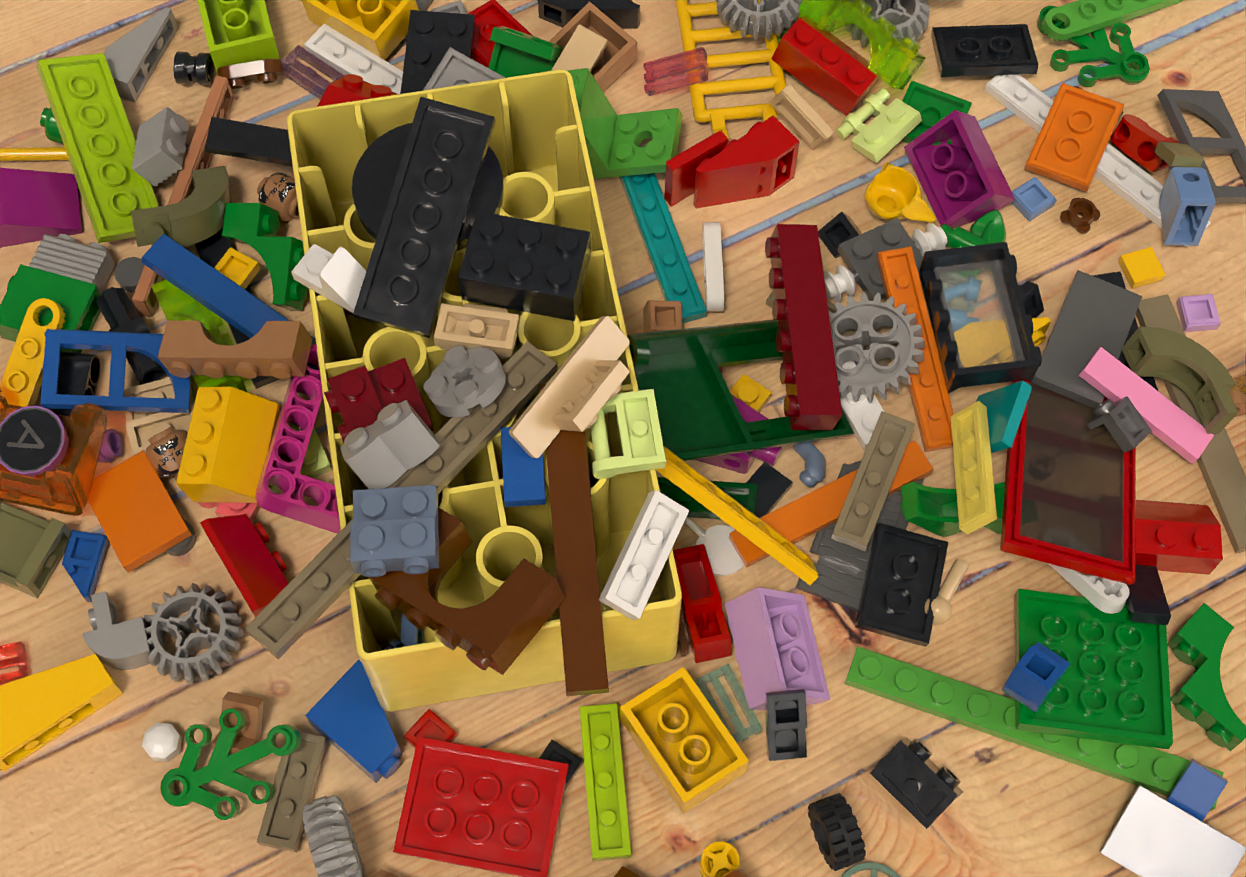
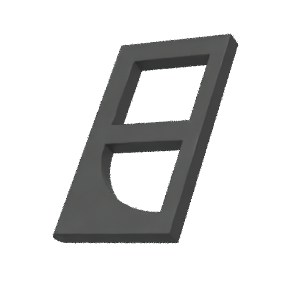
[1157,89,1246,203]

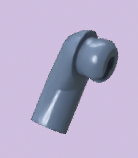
[793,442,826,488]

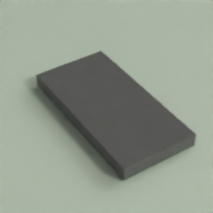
[1031,270,1142,408]

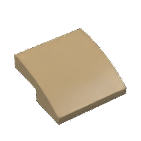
[124,377,196,455]

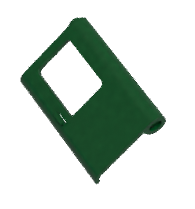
[627,319,854,461]

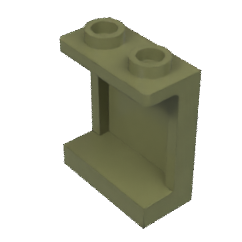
[0,500,71,599]

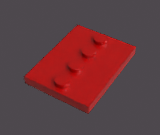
[393,737,569,877]

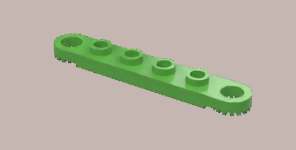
[1042,0,1182,42]

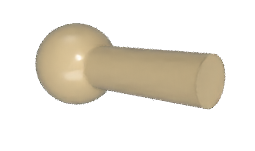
[924,559,969,625]

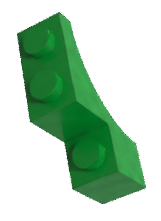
[222,203,307,311]
[901,482,1037,538]
[1167,603,1246,751]

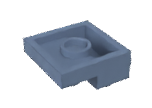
[350,485,439,577]

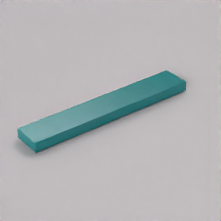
[620,146,707,324]

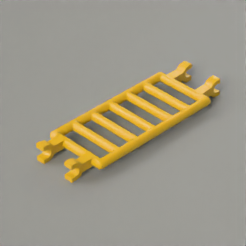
[675,0,786,142]

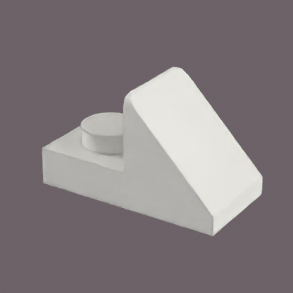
[291,244,366,313]

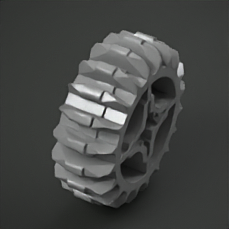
[716,0,802,41]
[843,0,930,55]
[144,583,244,684]
[302,795,366,877]

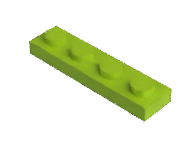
[579,703,631,862]

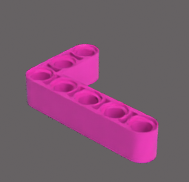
[255,345,341,534]

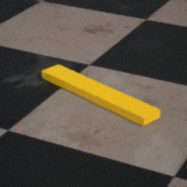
[656,446,819,585]

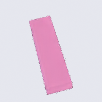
[1079,347,1214,464]

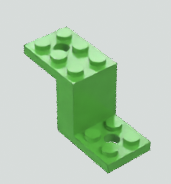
[566,68,683,179]

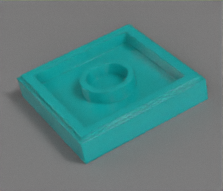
[976,380,1032,453]

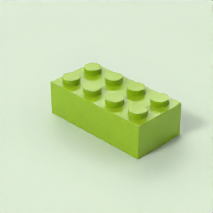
[197,0,280,75]

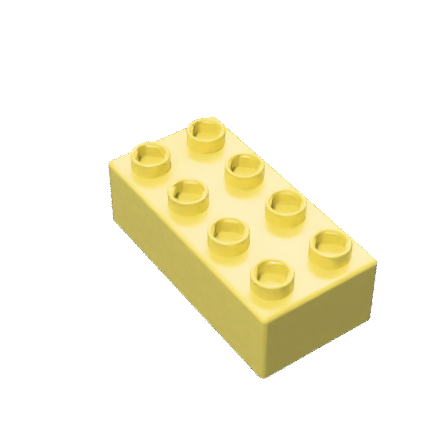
[287,70,682,711]

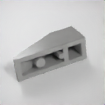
[104,7,178,102]

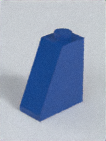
[305,659,402,783]

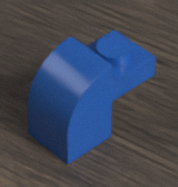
[1002,642,1070,713]

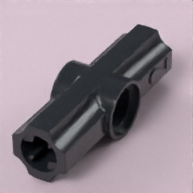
[96,287,166,385]

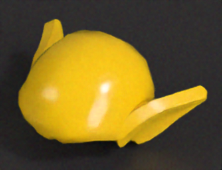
[864,162,936,223]

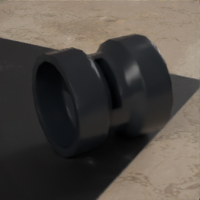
[173,51,214,86]

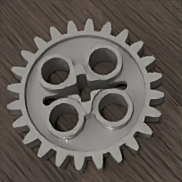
[829,292,925,403]

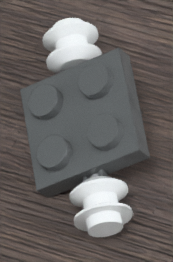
[824,218,947,302]

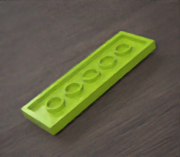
[37,53,159,243]

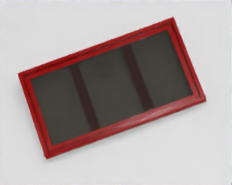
[1000,379,1136,585]

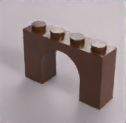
[368,507,565,675]

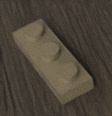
[257,732,328,853]

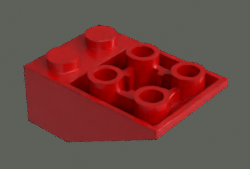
[693,115,800,209]

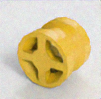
[700,841,740,877]

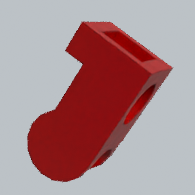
[1110,114,1179,173]

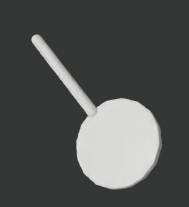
[684,517,744,576]

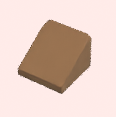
[643,300,683,333]

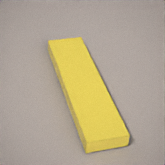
[951,401,997,535]

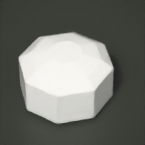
[142,723,183,762]

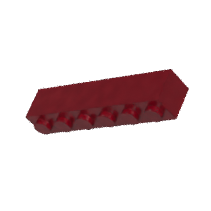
[765,224,842,430]

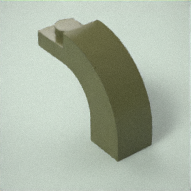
[131,166,232,247]
[1121,327,1238,434]

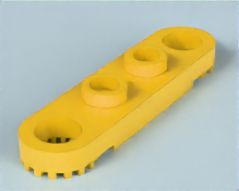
[0,298,66,423]

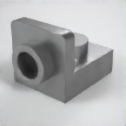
[1086,396,1152,453]

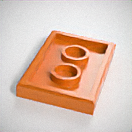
[1025,83,1125,192]
[80,450,192,573]

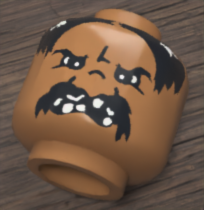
[257,172,299,221]
[145,426,188,481]

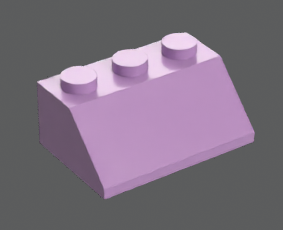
[725,587,830,711]

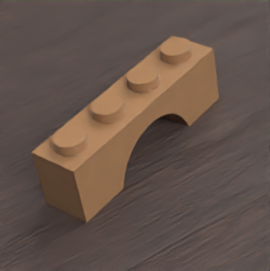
[158,321,312,379]

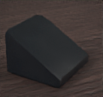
[818,212,862,258]

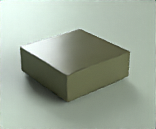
[1155,141,1204,168]

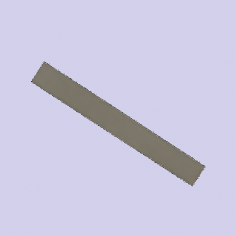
[1136,294,1246,554]

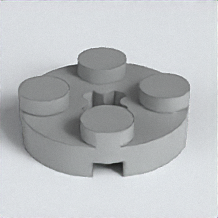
[424,346,506,418]

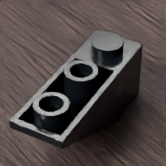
[538,0,640,29]

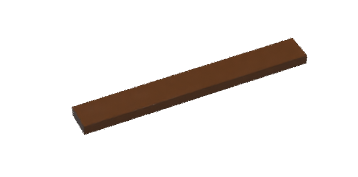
[541,384,609,696]

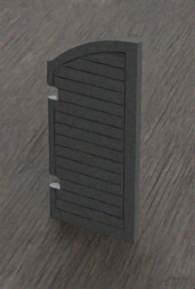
[796,460,924,612]

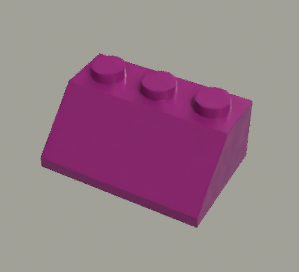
[904,110,1015,228]

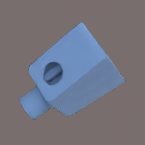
[1159,166,1216,246]

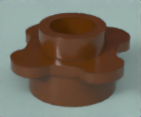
[1060,198,1100,234]

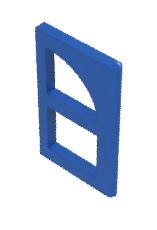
[40,329,190,413]

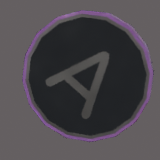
[0,406,69,478]

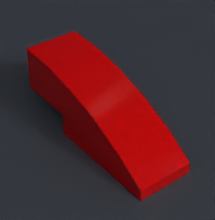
[673,544,731,663]

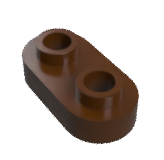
[217,59,283,89]

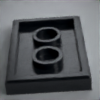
[931,24,1039,77]
[855,523,948,647]

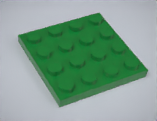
[1015,589,1173,749]

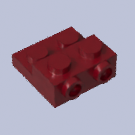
[324,358,434,443]

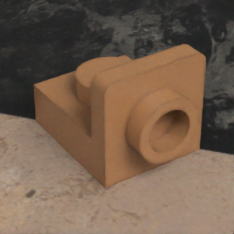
[212,691,264,755]

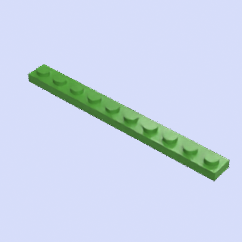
[845,646,1224,811]

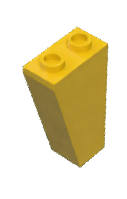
[0,654,123,772]

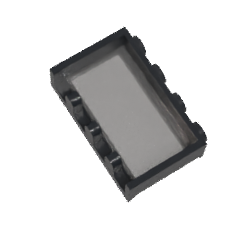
[919,242,1042,393]

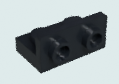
[870,738,963,829]

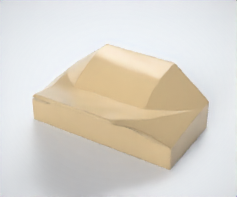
[434,303,519,360]

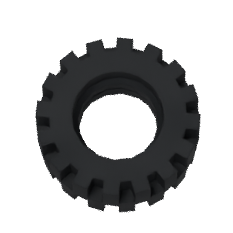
[808,793,866,871]

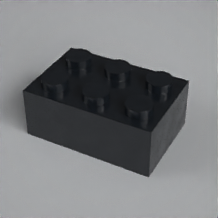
[458,211,591,321]

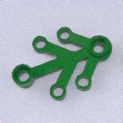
[1037,6,1150,87]
[160,708,301,820]

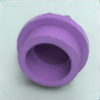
[85,427,122,463]

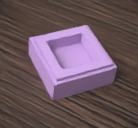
[1176,294,1221,332]

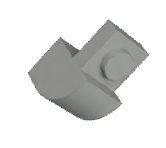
[83,591,152,670]

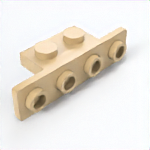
[509,316,630,458]

